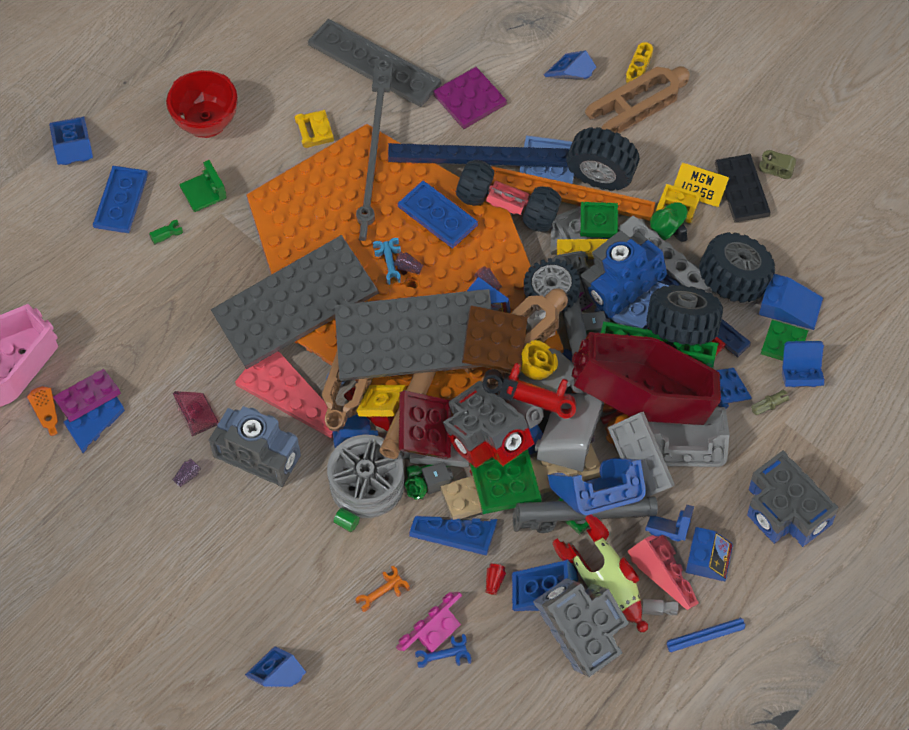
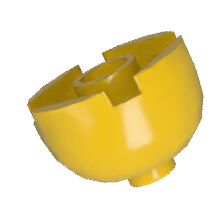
[521,340,558,380]

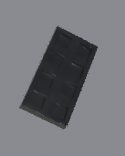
[715,154,771,223]

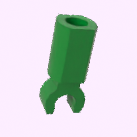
[149,220,183,245]

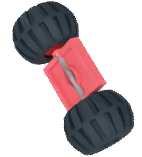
[456,160,562,232]

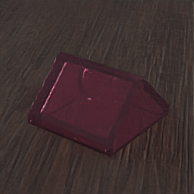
[173,391,219,437]

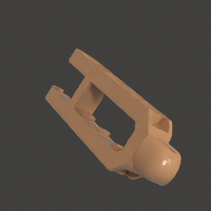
[585,66,690,133]
[464,288,568,385]
[322,350,373,431]

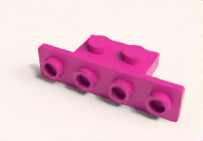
[396,592,462,652]

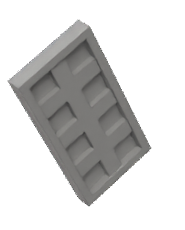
[608,412,675,498]

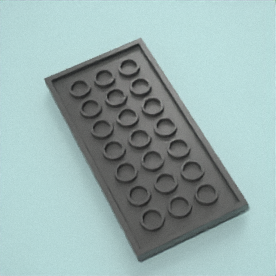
[210,235,379,369]
[335,289,491,381]

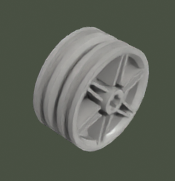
[327,435,405,518]

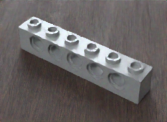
[618,216,713,293]

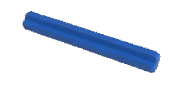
[666,618,745,652]

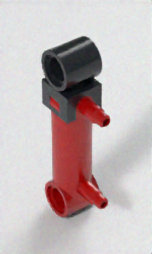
[482,363,576,419]

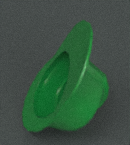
[650,202,688,241]

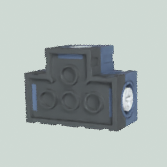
[209,406,301,487]
[533,578,629,677]

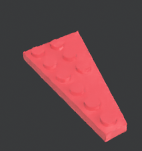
[235,351,333,439]

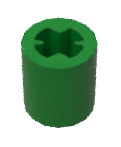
[333,507,360,533]

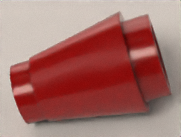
[485,563,506,595]

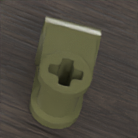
[759,150,796,179]

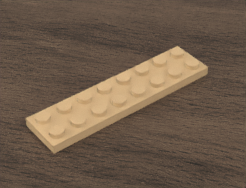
[441,443,601,520]

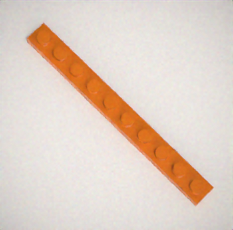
[491,166,655,221]

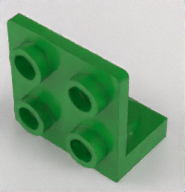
[179,160,227,212]

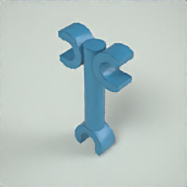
[373,238,401,284]

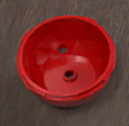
[166,70,238,138]

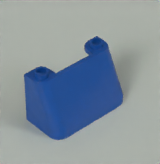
[548,458,646,515]

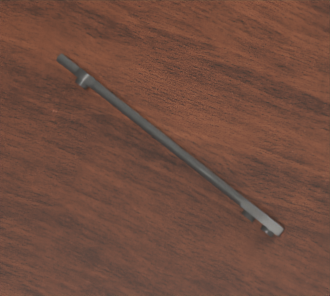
[356,59,393,241]

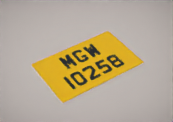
[673,162,729,207]

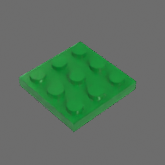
[470,450,542,514]

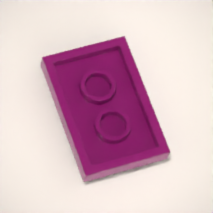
[53,368,121,422]

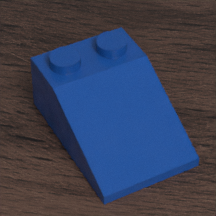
[49,116,93,165]
[759,274,823,330]
[512,560,578,611]

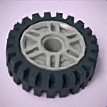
[524,258,580,312]

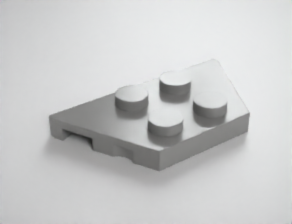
[550,207,599,255]

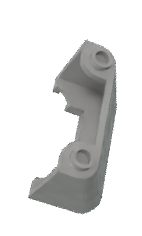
[497,348,584,429]
[535,392,604,472]
[648,407,730,467]

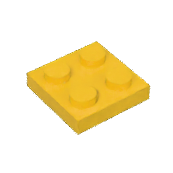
[357,385,407,417]

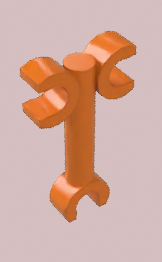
[355,566,410,612]

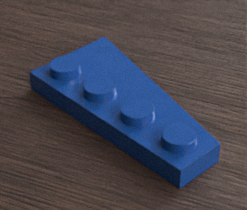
[409,516,498,556]

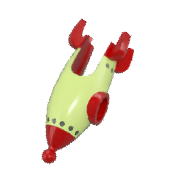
[552,514,648,633]

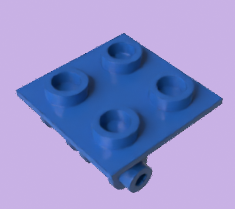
[716,368,752,409]

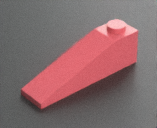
[628,535,699,610]

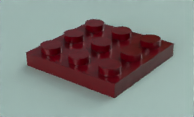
[399,390,451,459]

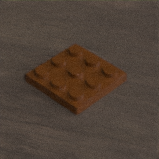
[462,305,528,374]

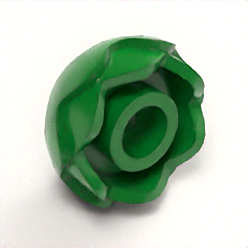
[404,476,427,500]

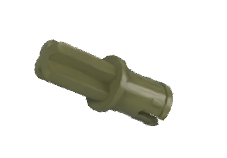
[751,390,789,415]

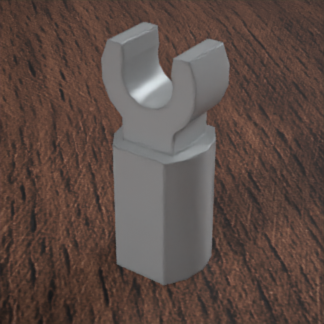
[642,599,678,615]

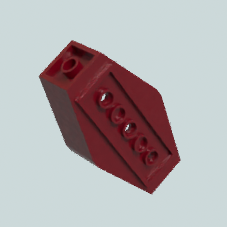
[571,332,721,425]

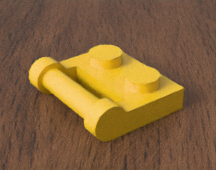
[294,110,334,148]
[656,184,701,224]

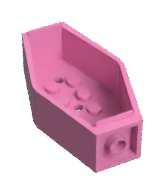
[0,304,58,407]

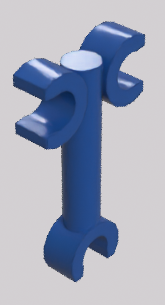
[415,634,471,668]

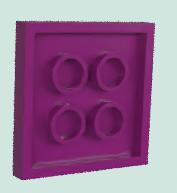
[433,66,507,129]

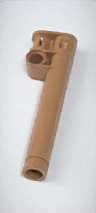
[379,371,436,459]

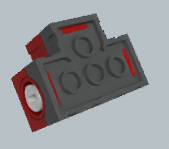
[443,381,534,468]

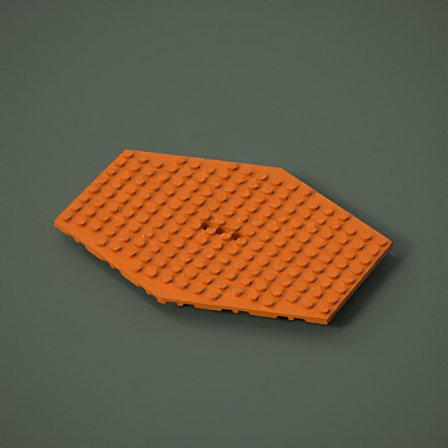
[246,124,564,417]

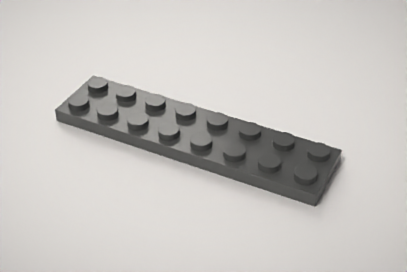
[308,18,441,107]

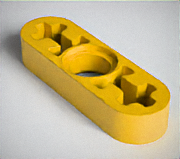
[626,42,653,83]

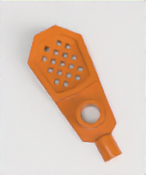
[27,386,58,436]

